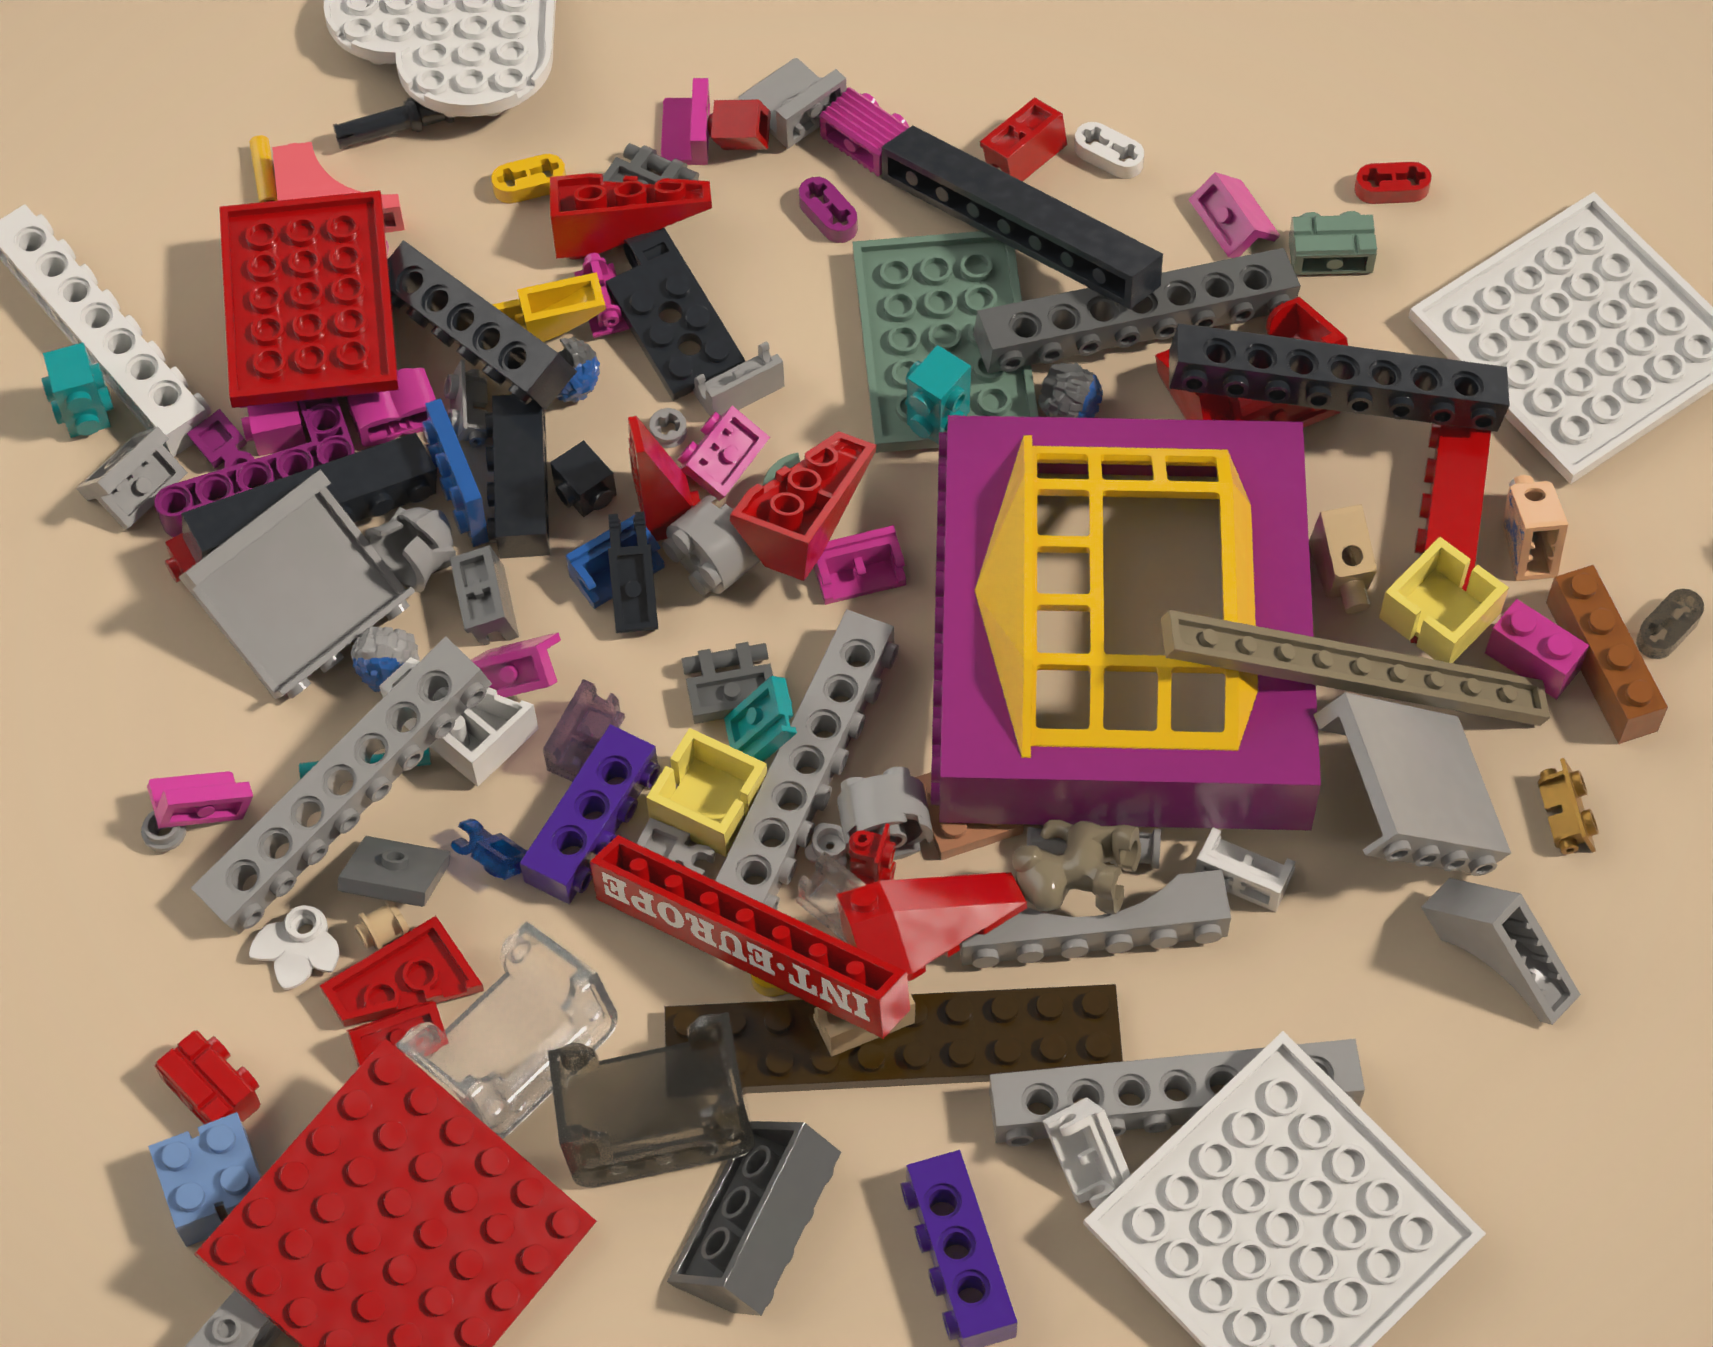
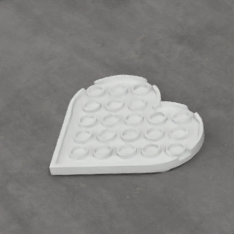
[324,0,556,117]

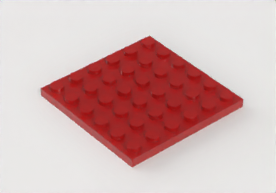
[194,1038,597,1347]

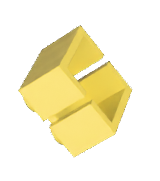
[1379,537,1509,663]
[646,728,767,857]

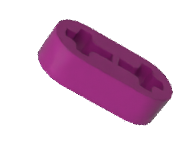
[799,177,858,243]

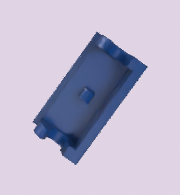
[566,515,665,609]

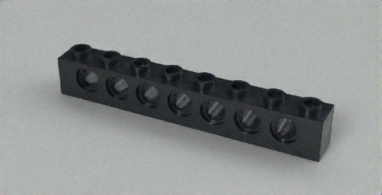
[1169,323,1510,432]

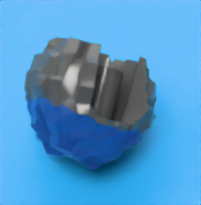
[557,337,600,402]
[1038,362,1103,418]

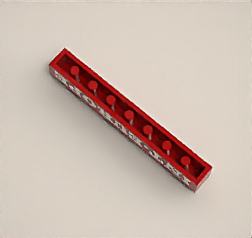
[590,835,910,1039]

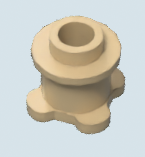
[354,900,409,951]

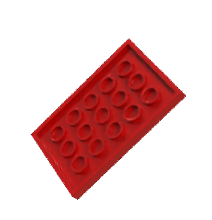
[219,190,399,408]

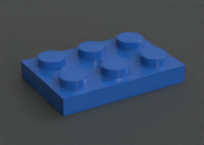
[422,398,489,547]

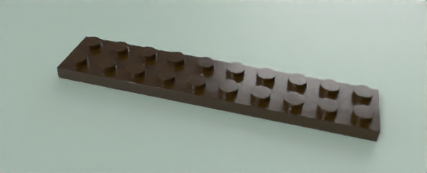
[664,984,1123,1098]

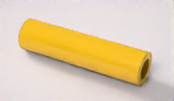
[249,135,278,202]

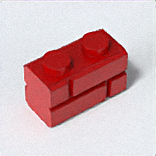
[154,1030,261,1125]

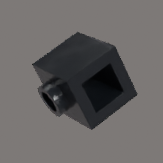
[550,440,617,517]

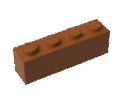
[1546,565,1668,744]

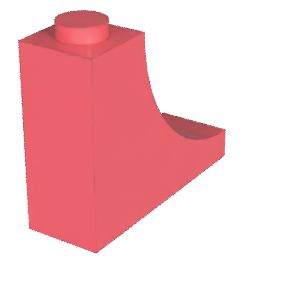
[272,142,405,233]

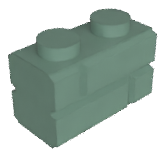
[1289,211,1377,275]

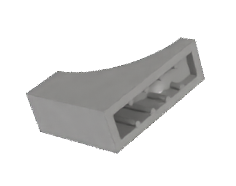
[1421,878,1581,1025]

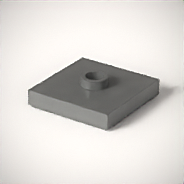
[338,836,450,907]

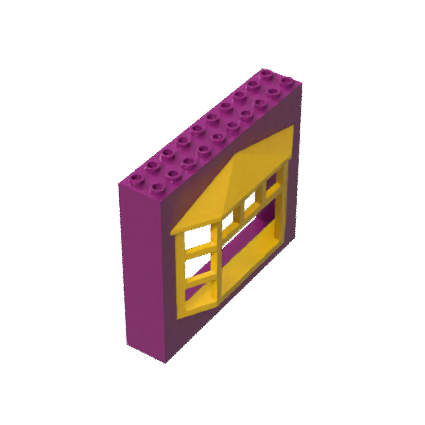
[931,415,1321,831]

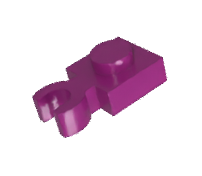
[187,409,254,469]

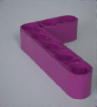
[155,397,355,537]

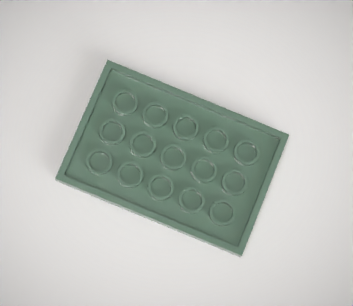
[852,231,1038,453]

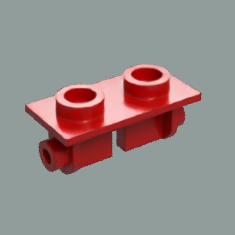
[849,823,896,886]

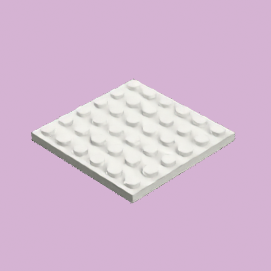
[1408,192,1713,484]
[1083,1031,1486,1347]

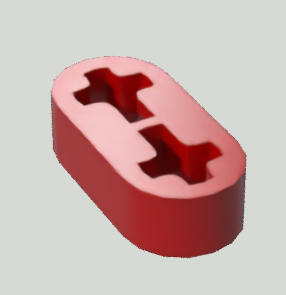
[1354,162,1432,204]

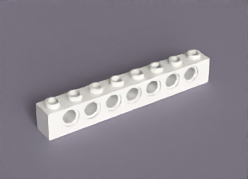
[0,204,212,457]

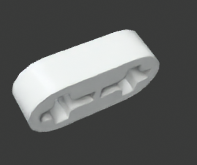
[1074,122,1144,179]

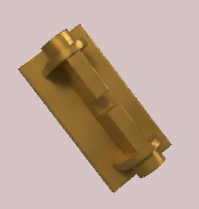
[1537,758,1599,854]

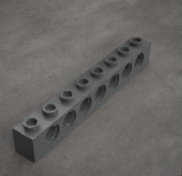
[973,248,1301,374]

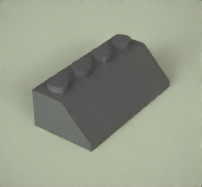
[667,1121,841,1316]

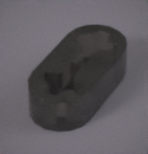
[1636,588,1704,659]

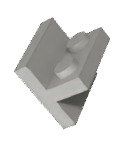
[76,426,188,529]

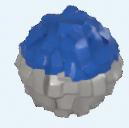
[351,627,420,692]

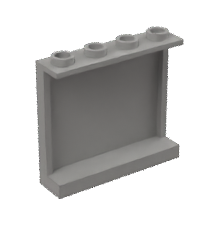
[179,469,415,699]
[1314,692,1511,876]

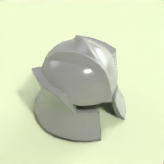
[365,507,456,592]

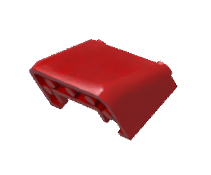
[1155,297,1348,428]

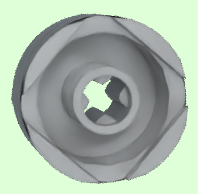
[662,495,760,595]
[837,767,933,860]

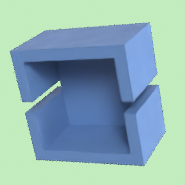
[148,1112,262,1247]

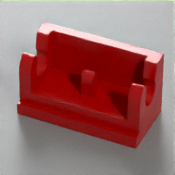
[979,97,1068,181]

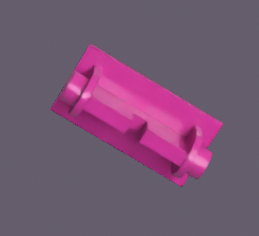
[574,253,630,338]

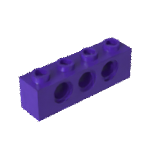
[520,724,660,905]
[900,1150,1018,1347]

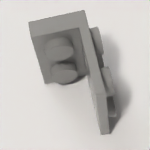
[739,58,847,149]

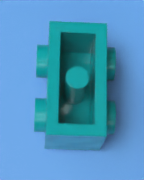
[41,342,114,438]
[905,345,971,445]

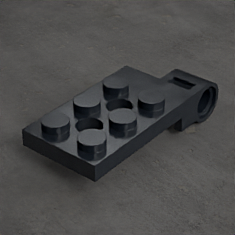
[605,228,745,401]

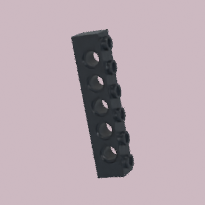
[388,240,577,410]

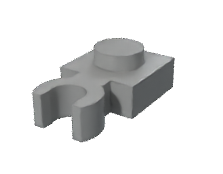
[636,818,715,876]

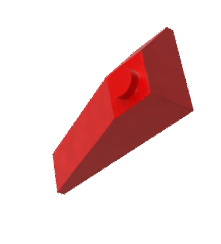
[550,173,712,260]
[628,416,700,541]
[730,431,877,581]
[836,872,1027,981]

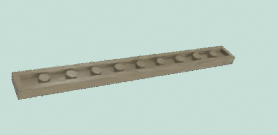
[1160,610,1550,726]

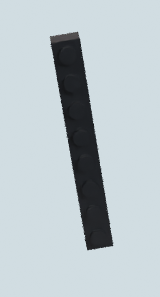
[882,125,1163,310]

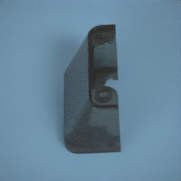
[548,1012,755,1188]

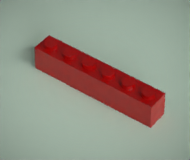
[1410,423,1491,644]

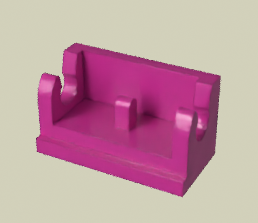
[813,525,906,605]

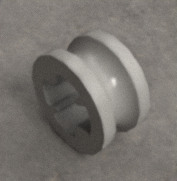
[649,408,687,448]

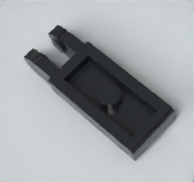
[608,511,659,633]

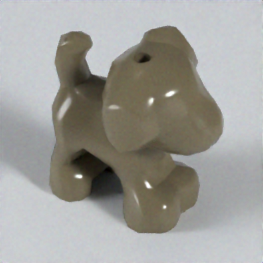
[1012,820,1141,914]

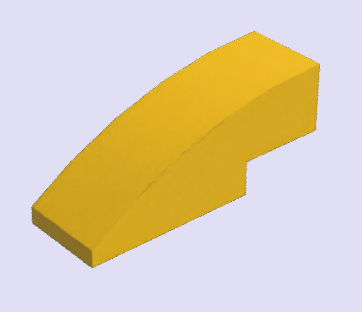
[492,272,606,342]

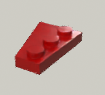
[320,916,484,1027]

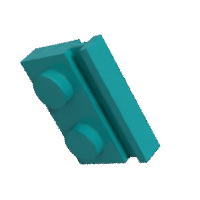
[724,676,797,762]

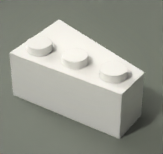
[379,657,539,787]

